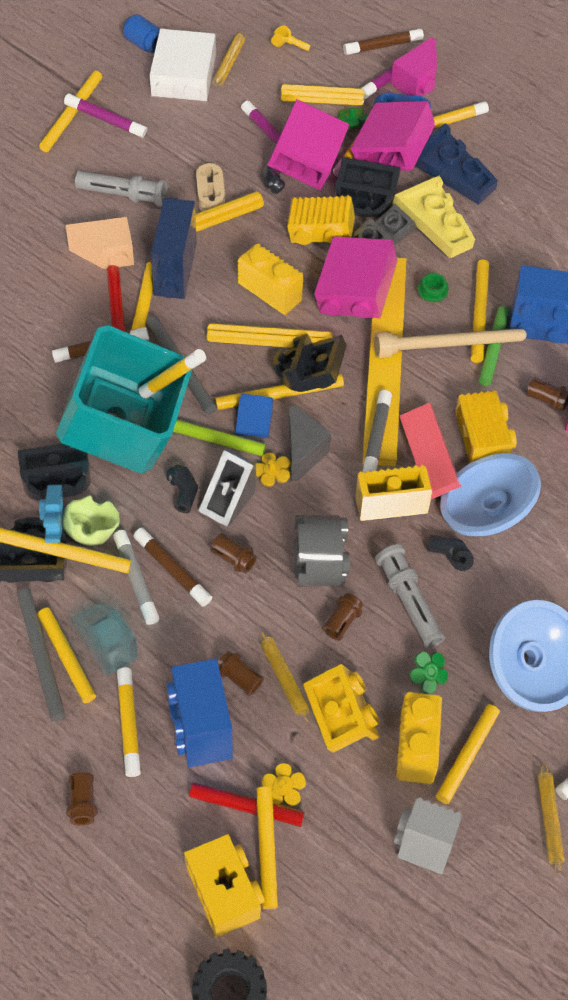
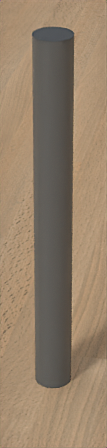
[146,315,217,414]
[17,588,65,721]

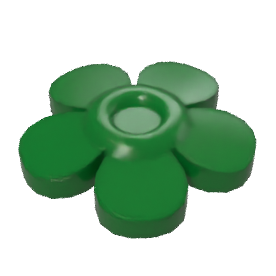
[337,107,369,129]
[409,652,448,693]

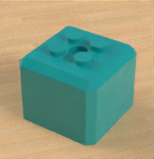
[56,325,192,474]

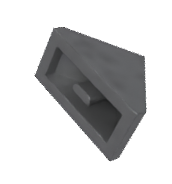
[288,406,331,481]
[199,449,256,527]

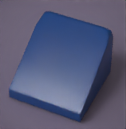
[236,394,273,438]

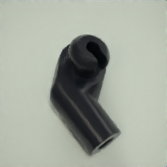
[260,166,285,194]
[166,464,198,513]
[427,534,474,571]

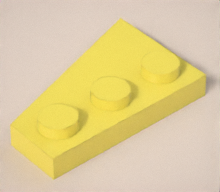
[393,175,475,258]

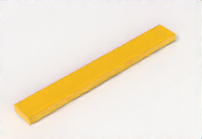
[362,258,407,467]

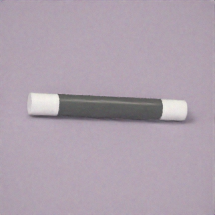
[362,390,392,473]

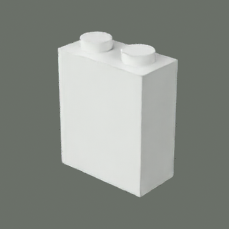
[150,29,216,101]

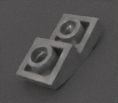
[352,204,417,245]

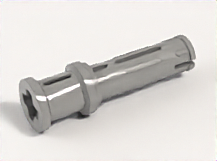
[75,170,167,207]
[375,544,446,648]

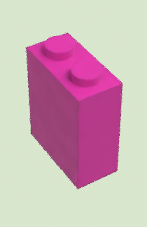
[267,99,349,191]
[351,101,436,171]
[314,237,398,318]

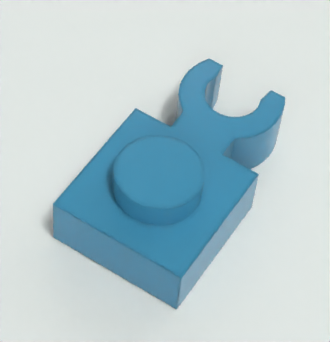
[39,485,64,543]

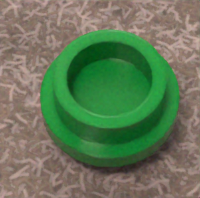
[417,273,449,302]

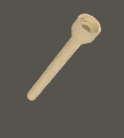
[374,329,527,358]

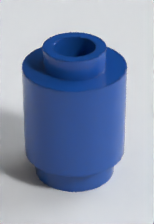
[123,14,160,53]

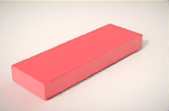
[400,402,461,500]

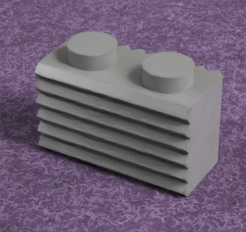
[394,797,462,875]

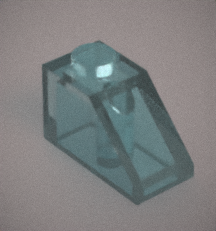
[70,601,138,676]

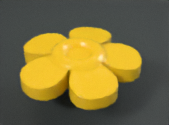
[256,453,291,487]
[262,763,306,807]

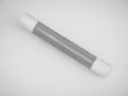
[113,530,160,625]

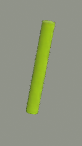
[173,420,266,456]

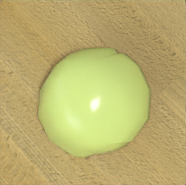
[62,495,120,546]

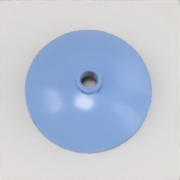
[440,453,541,536]
[489,600,568,712]

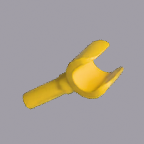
[271,25,311,51]

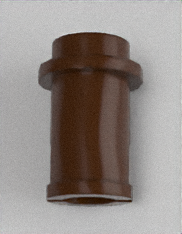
[526,377,568,411]
[210,533,257,573]
[322,593,363,641]
[218,651,264,696]
[66,772,98,826]

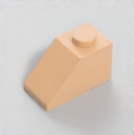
[66,217,134,269]

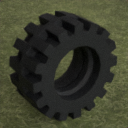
[192,949,267,1000]

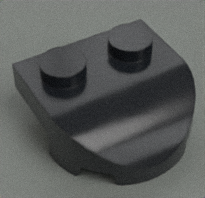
[335,157,401,217]
[272,333,347,392]
[17,444,91,501]
[0,517,67,583]

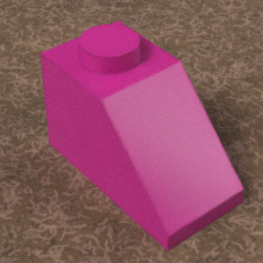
[391,37,437,96]

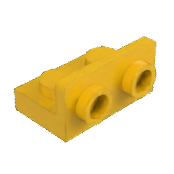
[303,664,380,753]

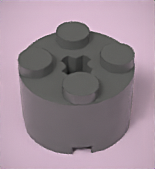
[294,515,350,587]

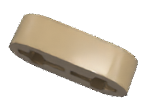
[196,163,225,211]

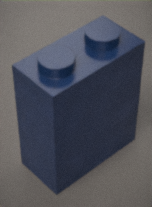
[151,198,197,299]

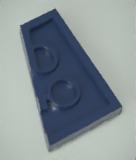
[415,123,498,205]

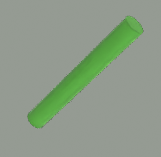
[478,306,510,386]

